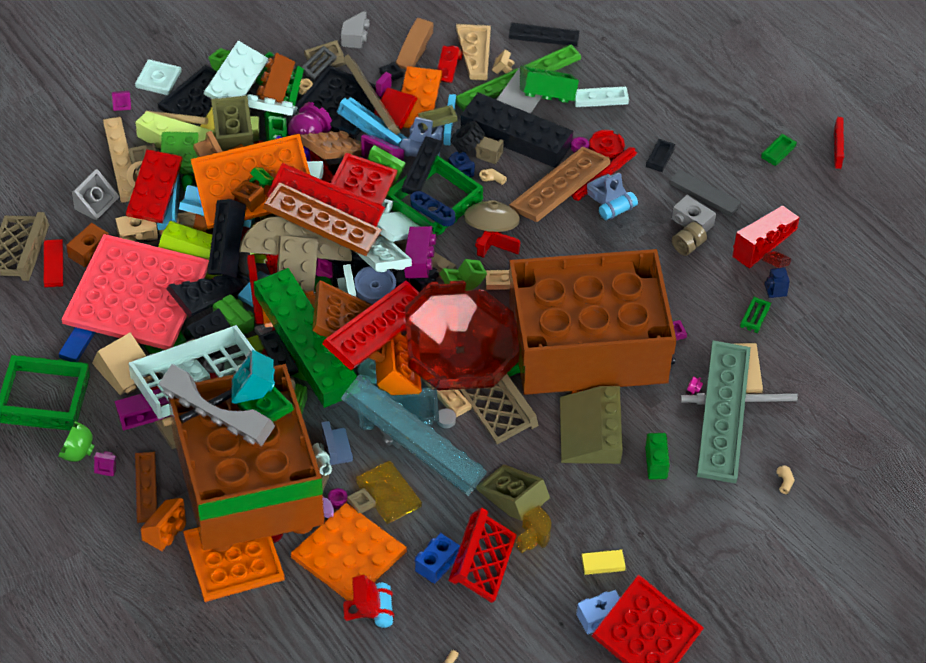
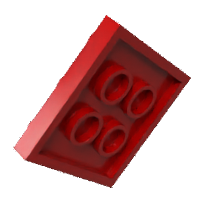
[330,153,398,206]

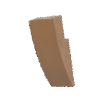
[396,18,433,69]

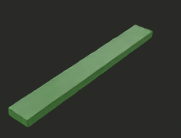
[456,45,581,111]

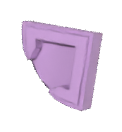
[323,497,335,518]

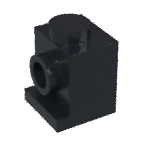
[410,267,439,296]

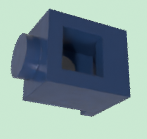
[448,152,475,177]
[764,267,790,298]

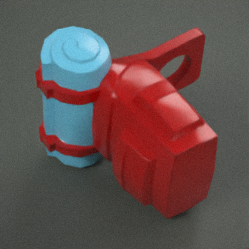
[343,574,394,628]

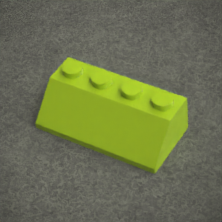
[158,221,220,279]

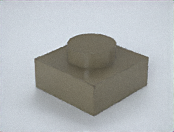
[347,488,375,513]

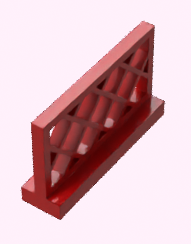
[448,508,517,603]

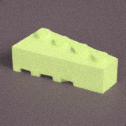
[136,111,215,148]

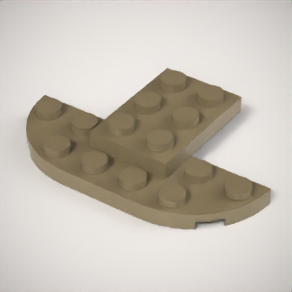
[239,217,352,291]

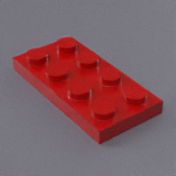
[126,149,183,224]

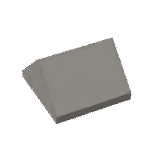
[72,169,120,220]

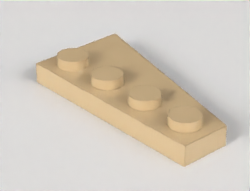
[456,24,491,80]

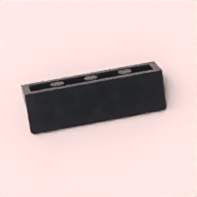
[207,199,246,278]

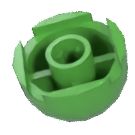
[58,421,95,462]

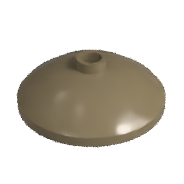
[464,200,520,232]

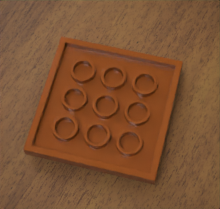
[312,280,386,363]

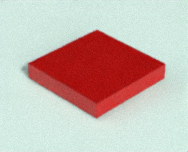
[374,87,418,129]

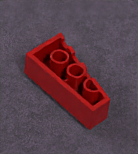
[732,206,800,269]

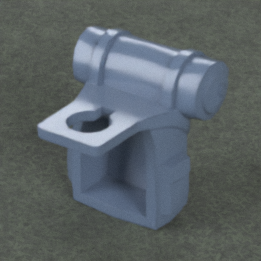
[399,117,444,157]

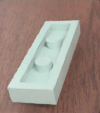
[575,87,629,107]
[247,94,298,116]

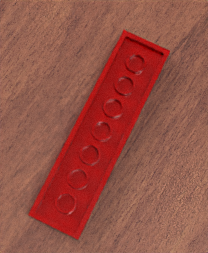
[322,281,434,370]

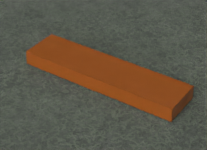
[135,452,157,523]

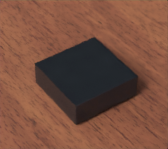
[379,62,403,82]

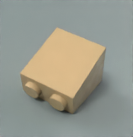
[92,332,153,396]

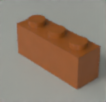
[256,53,295,103]

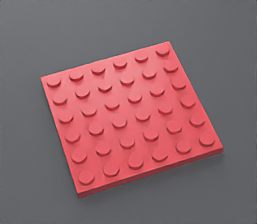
[62,234,209,350]

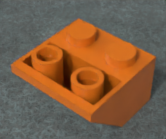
[141,498,186,551]

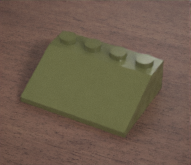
[560,386,622,464]

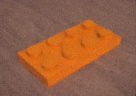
[402,66,442,128]

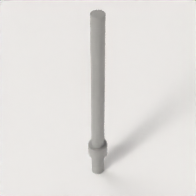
[680,393,798,405]

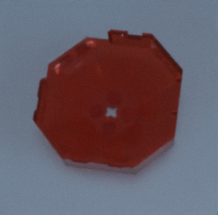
[404,280,520,391]

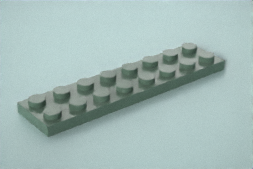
[696,341,751,484]

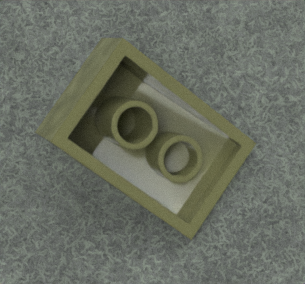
[211,95,254,151]
[476,464,550,521]

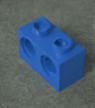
[415,533,460,584]

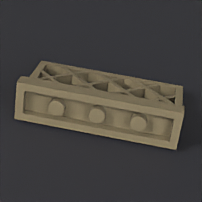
[0,212,49,281]
[458,360,539,445]

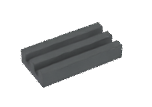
[302,46,337,81]

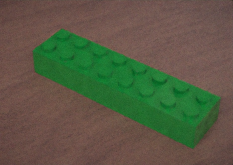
[254,268,359,408]

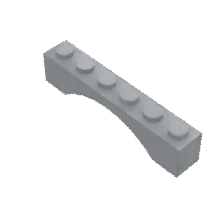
[159,364,275,446]

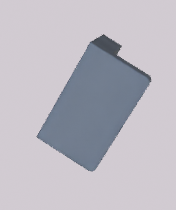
[321,421,353,465]

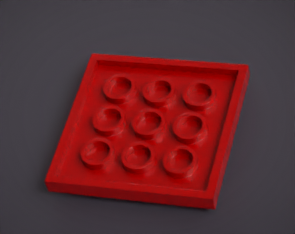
[591,575,704,663]

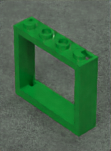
[386,156,483,237]
[0,355,90,431]

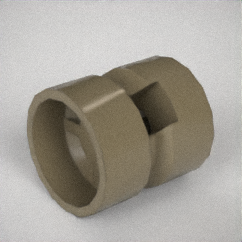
[672,222,707,256]

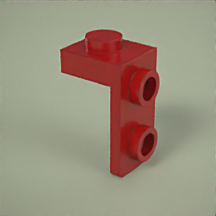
[437,45,463,83]
[475,231,521,258]

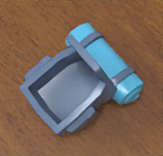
[587,172,638,221]

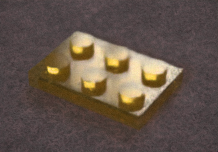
[356,460,422,524]

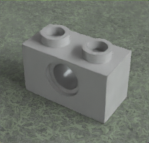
[672,195,716,232]

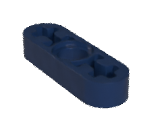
[410,191,455,227]

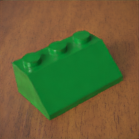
[520,66,579,103]

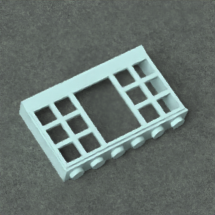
[129,325,254,419]

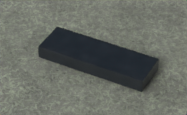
[258,330,299,376]

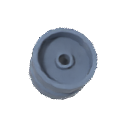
[354,266,396,305]

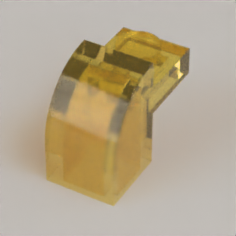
[517,506,551,553]

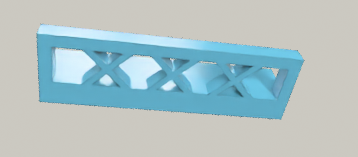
[337,97,407,147]

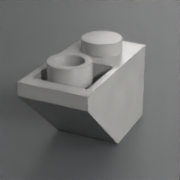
[341,12,369,48]

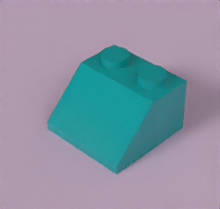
[231,350,275,404]

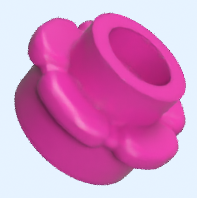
[687,376,703,395]

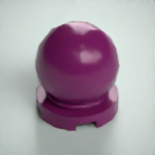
[288,102,332,136]

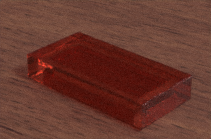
[762,251,792,268]

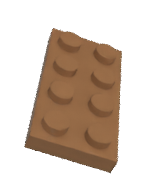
[300,131,362,159]

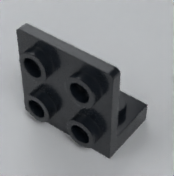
[183,308,231,358]

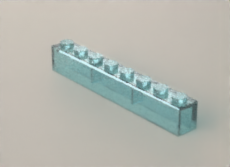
[341,374,487,496]

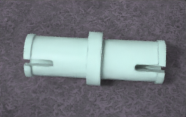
[312,443,332,475]

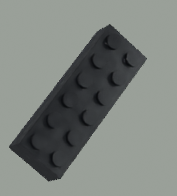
[461,92,573,168]

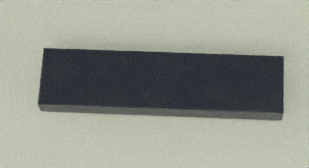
[509,23,579,47]
[401,136,443,194]

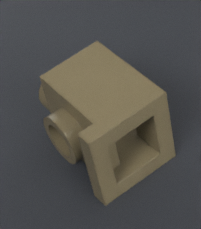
[474,136,504,164]

